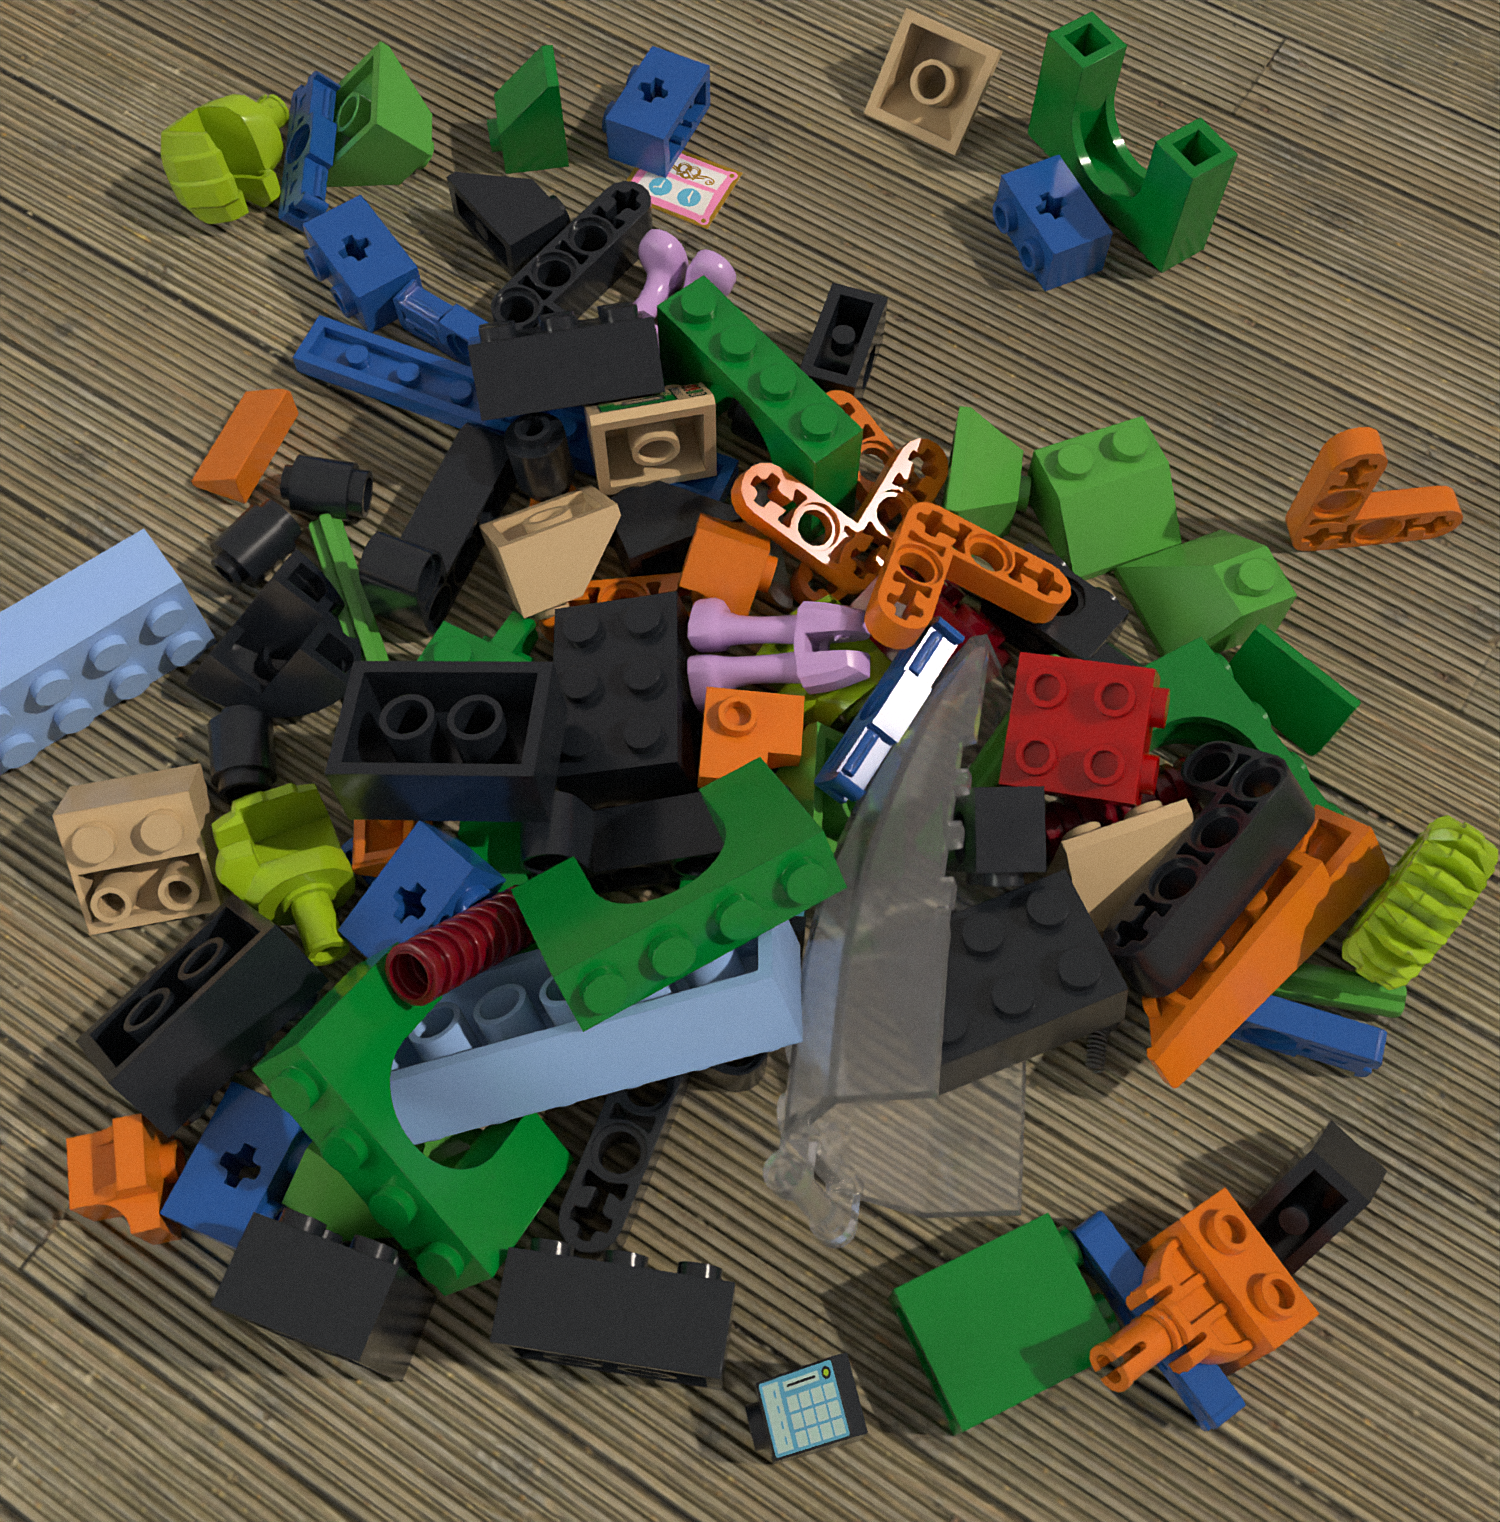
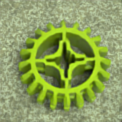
[1342,815,1498,991]

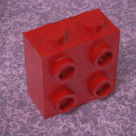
[999,652,1170,808]

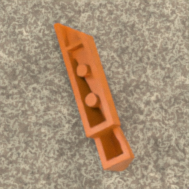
[1142,804,1390,1089]

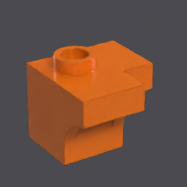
[679,512,778,616]
[697,687,805,788]
[66,1113,186,1245]

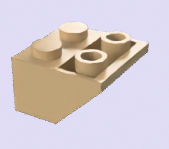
[52,763,223,935]
[1045,799,1194,939]

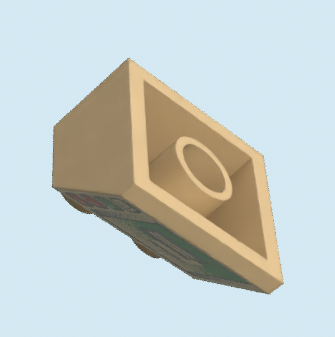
[583,382,717,495]

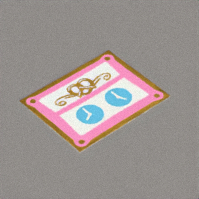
[626,150,743,230]

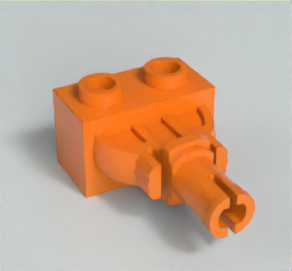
[1089,1187,1319,1393]

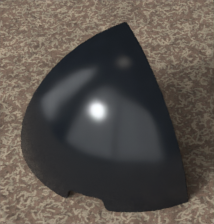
[185,549,361,718]

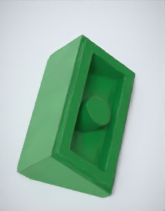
[1229,623,1361,757]

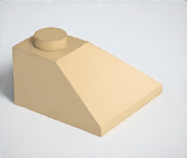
[864,8,1003,156]
[479,484,621,620]

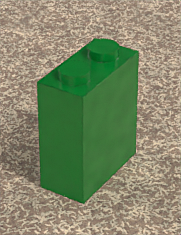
[888,1212,1120,1436]

